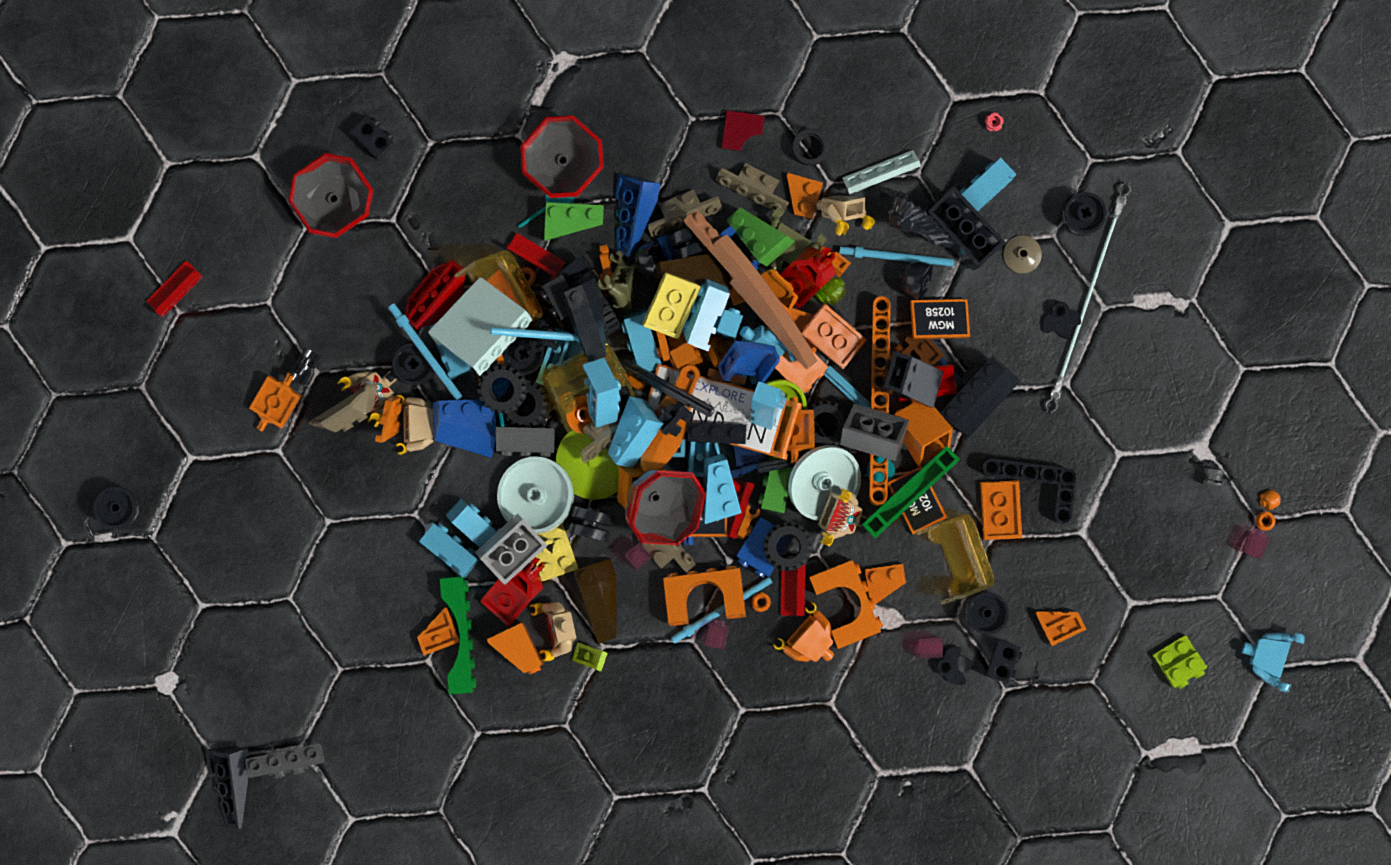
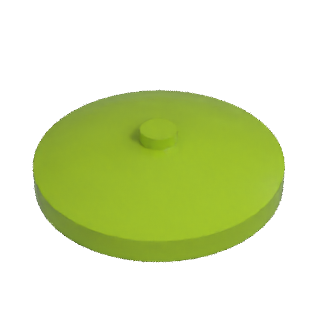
[556,430,621,499]

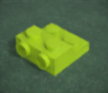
[1153,635,1207,689]

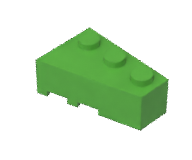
[544,202,604,241]
[727,207,795,266]
[758,456,794,514]

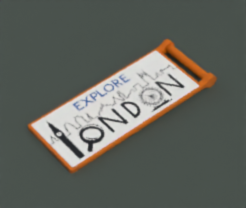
[647,364,802,460]

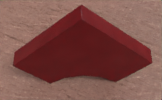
[722,111,765,152]

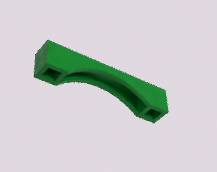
[861,446,960,539]
[440,577,476,694]

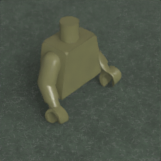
[769,208,827,271]
[598,251,638,314]

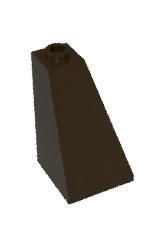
[654,254,733,291]

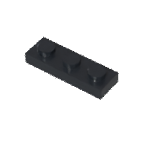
[688,422,747,445]

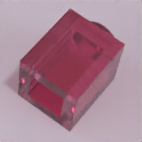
[1240,528,1270,559]
[625,543,652,570]
[705,620,729,650]
[914,638,943,658]

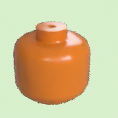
[1260,489,1280,510]

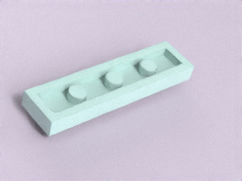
[843,150,921,194]

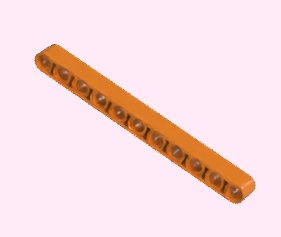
[869,296,890,506]

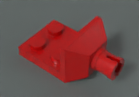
[780,246,836,309]
[480,557,545,627]

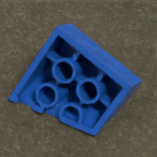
[433,400,496,458]

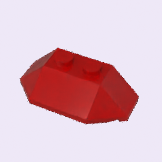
[405,259,466,329]

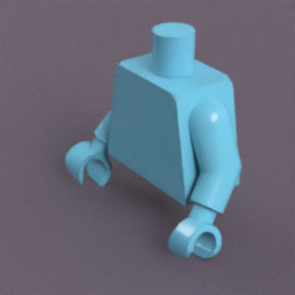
[740,325,797,384]
[1242,632,1305,692]

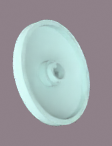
[788,445,861,520]
[497,457,574,534]

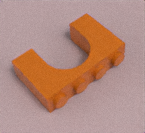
[810,560,883,649]
[663,566,746,626]

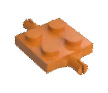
[249,373,302,431]
[775,397,815,463]

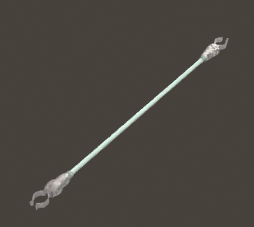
[1046,181,1131,414]

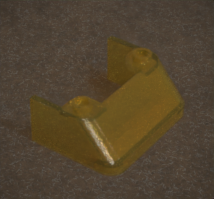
[455,250,543,324]
[542,343,636,432]
[916,514,994,605]

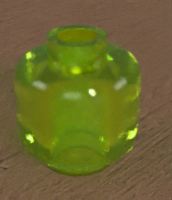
[817,277,846,305]

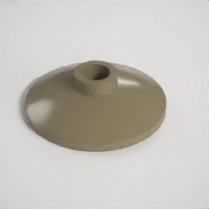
[1003,235,1042,274]

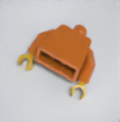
[773,602,834,662]

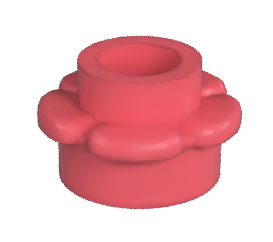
[985,113,1004,131]

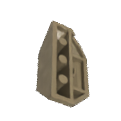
[309,381,378,432]

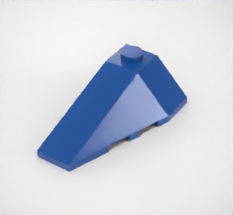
[615,174,660,257]

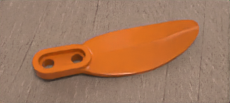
[641,365,700,472]

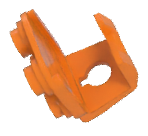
[760,269,798,312]

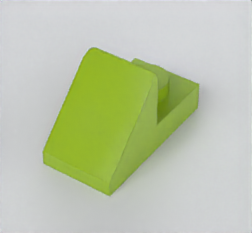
[572,643,607,671]

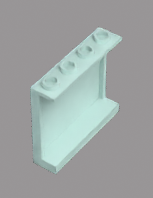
[428,277,532,376]

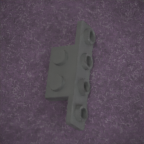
[245,743,325,779]

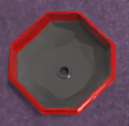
[520,115,603,198]
[288,153,374,238]
[626,469,706,545]

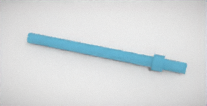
[839,246,954,267]
[388,304,462,400]
[490,327,580,343]
[671,577,772,643]

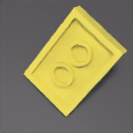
[642,272,701,339]
[536,523,579,582]

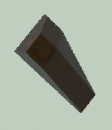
[574,559,617,644]

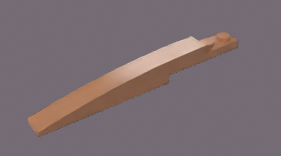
[683,210,818,370]

